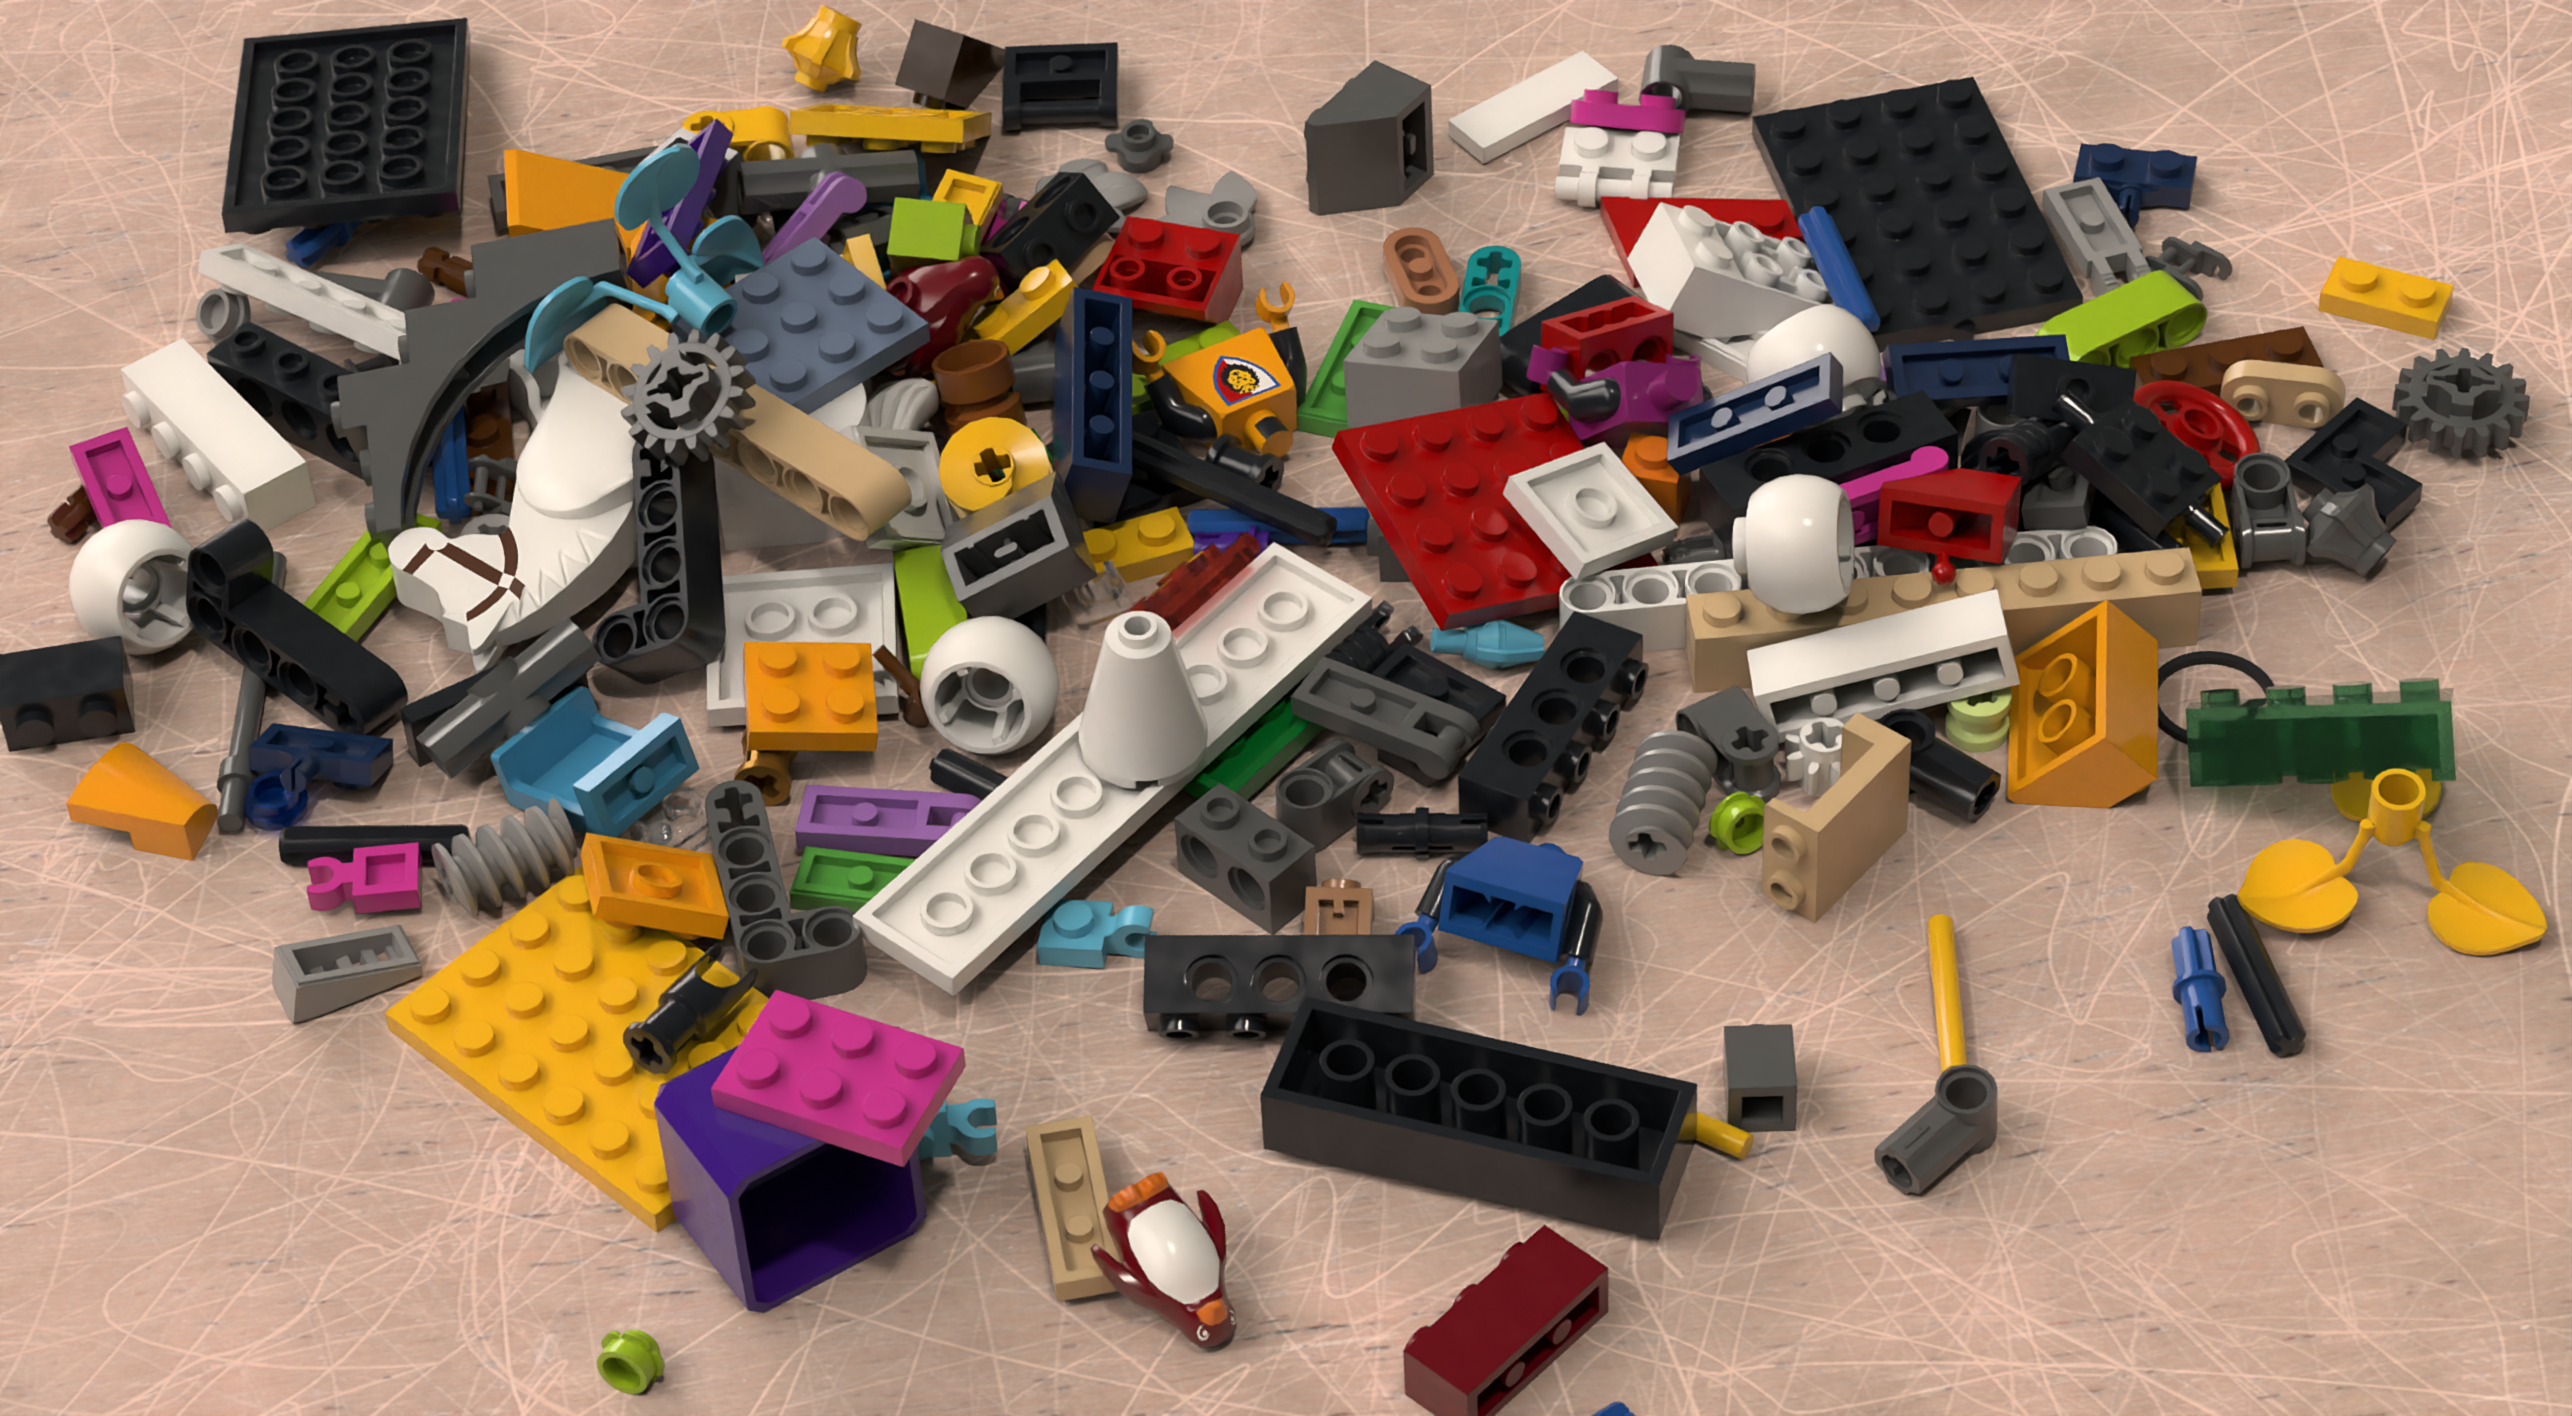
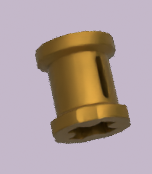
[734,729,797,807]

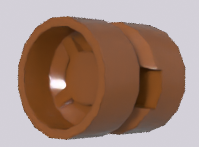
[931,339,1027,438]

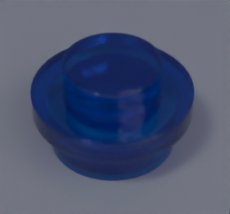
[244,771,309,831]

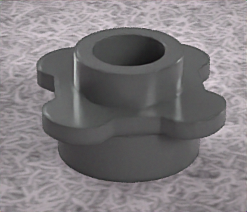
[1105,119,1174,174]

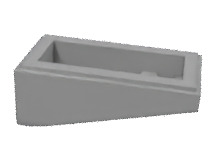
[272,925,423,1023]

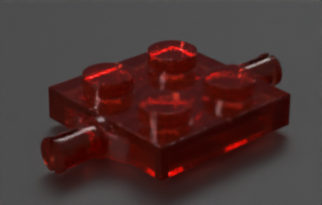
[1119,532,1260,631]

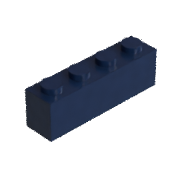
[1054,287,1132,524]

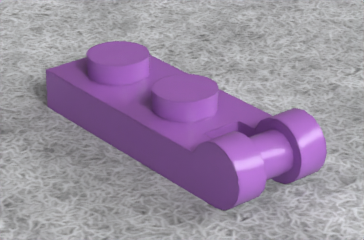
[761,172,867,266]
[795,785,982,857]

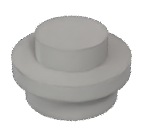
[196,288,251,344]

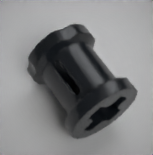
[1204,433,1284,491]

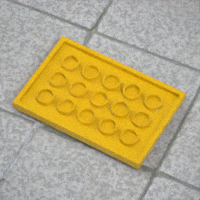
[385,865,769,1233]

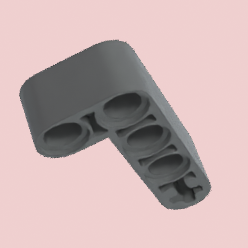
[705,780,867,1000]

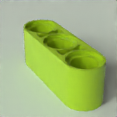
[2035,270,2208,369]
[893,544,968,681]

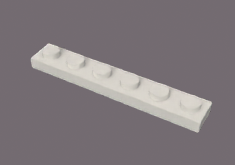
[198,243,510,393]

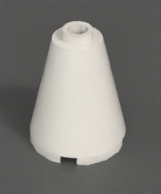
[1079,611,1208,789]

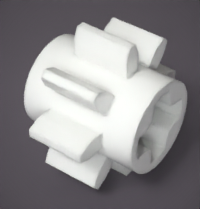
[1785,717,1844,797]

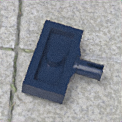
[2073,143,2198,228]
[249,723,393,793]

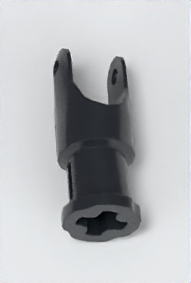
[623,943,758,1074]

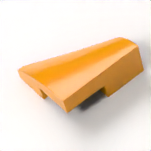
[66,742,218,861]

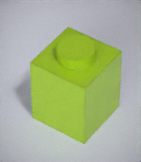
[887,197,981,273]

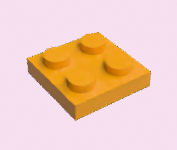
[743,642,878,751]
[580,833,729,940]

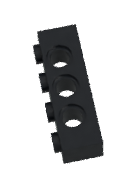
[206,320,432,480]
[1699,390,1958,556]
[1458,611,1649,844]
[1143,935,1416,1040]

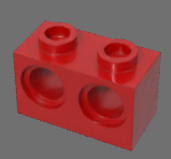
[1540,295,1674,393]

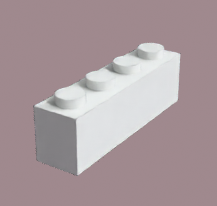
[121,338,316,533]
[1747,589,2020,743]

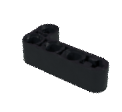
[592,424,726,685]
[186,519,408,735]

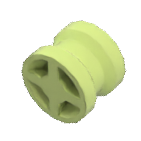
[1945,687,2012,752]

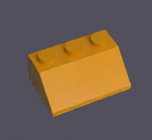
[2007,600,2158,809]

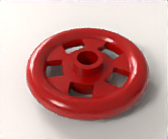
[2133,380,2261,491]

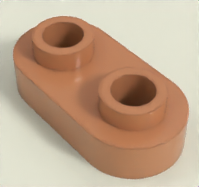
[1383,227,1460,316]

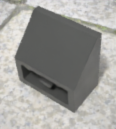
[1304,60,1434,216]
[940,471,1098,619]

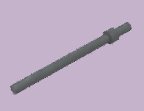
[217,551,287,832]

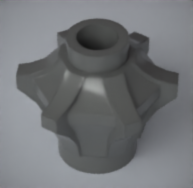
[2302,483,2397,578]

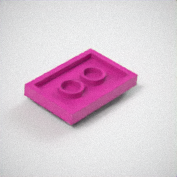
[711,990,966,1167]

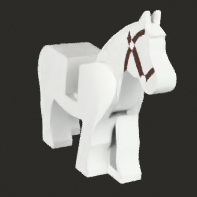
[388,273,939,674]

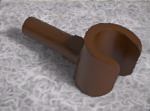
[872,644,930,728]

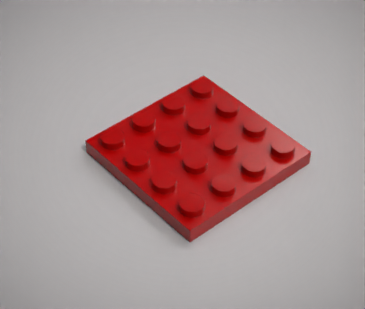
[1331,392,1659,631]

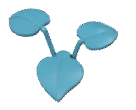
[524,143,764,374]

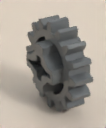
[620,329,756,465]
[2392,348,2530,459]

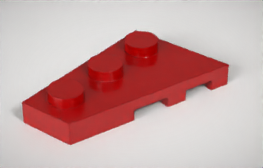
[1600,196,1803,288]

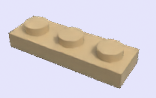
[1025,1116,1122,1301]

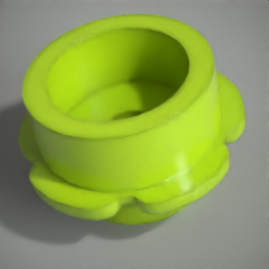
[1709,792,1766,854]
[597,1329,665,1394]

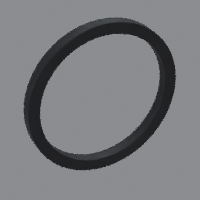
[2158,651,2278,750]

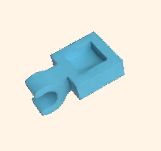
[1037,899,1157,968]
[917,1098,998,1160]

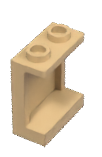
[1762,712,1912,923]

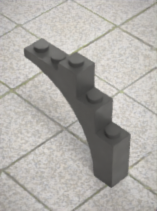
[331,218,632,554]

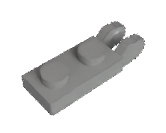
[2042,177,2151,297]

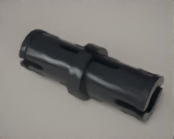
[1357,807,1488,859]

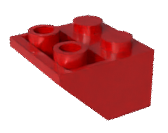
[1092,216,1243,324]

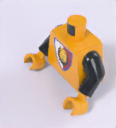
[1132,281,1308,458]

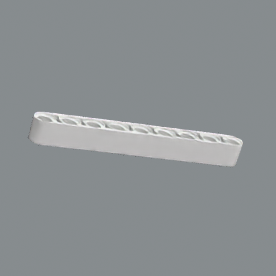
[1559,526,2117,652]

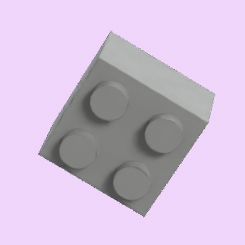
[1343,307,1503,428]

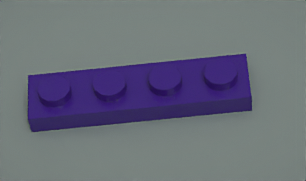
[626,119,734,289]

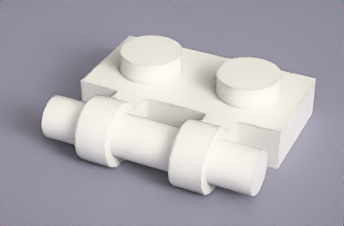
[1555,127,1680,207]

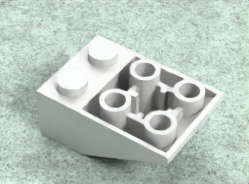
[1627,202,1834,339]

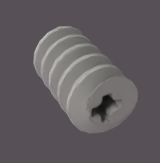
[1609,730,1717,876]
[432,798,577,917]

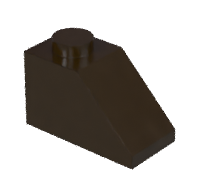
[895,19,1005,110]

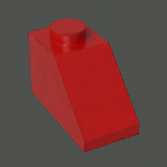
[1877,468,2022,564]

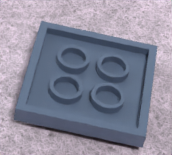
[672,237,930,415]

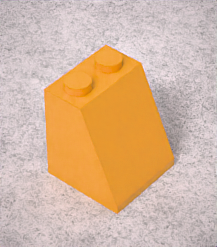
[504,149,645,264]

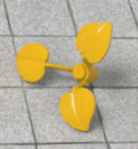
[2237,719,2547,956]

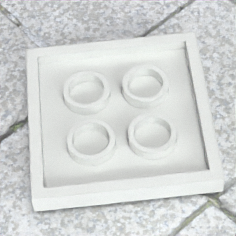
[707,563,899,727]

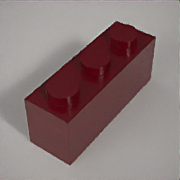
[1403,1225,1608,1416]

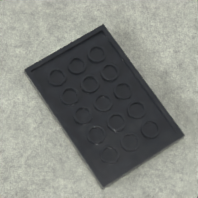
[222,18,471,235]
[1752,77,2083,353]

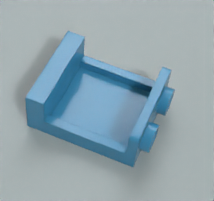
[491,685,700,837]

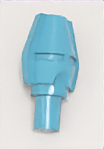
[1430,620,1545,670]

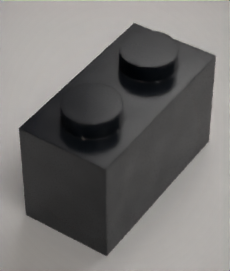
[0,636,136,752]

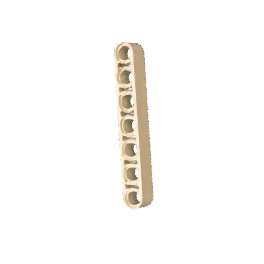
[563,303,912,541]

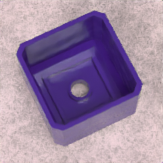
[654,1045,927,1313]

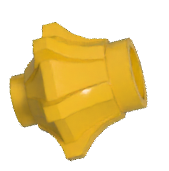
[781,5,862,94]

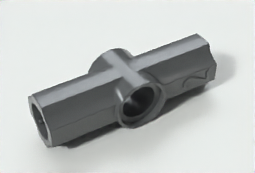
[736,143,920,220]
[416,616,602,780]

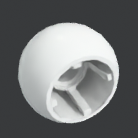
[1746,304,1882,434]
[1732,474,1855,614]
[69,519,194,655]
[920,616,1059,755]

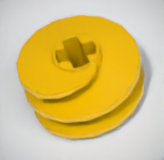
[938,417,1053,519]

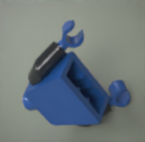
[1395,837,1603,1016]

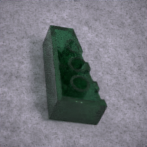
[2186,678,2458,787]

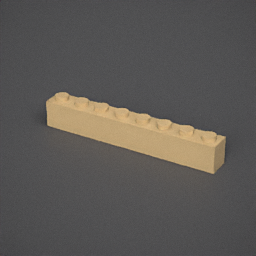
[1685,547,2202,693]

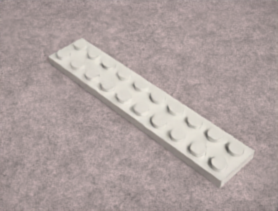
[853,542,1372,996]

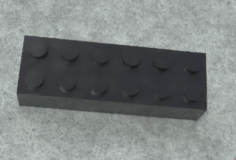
[1260,996,1697,1240]

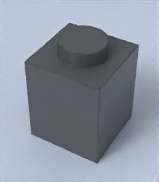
[1723,1024,1797,1132]

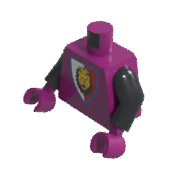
[1526,344,1713,449]

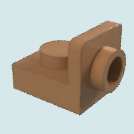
[1304,878,1375,935]

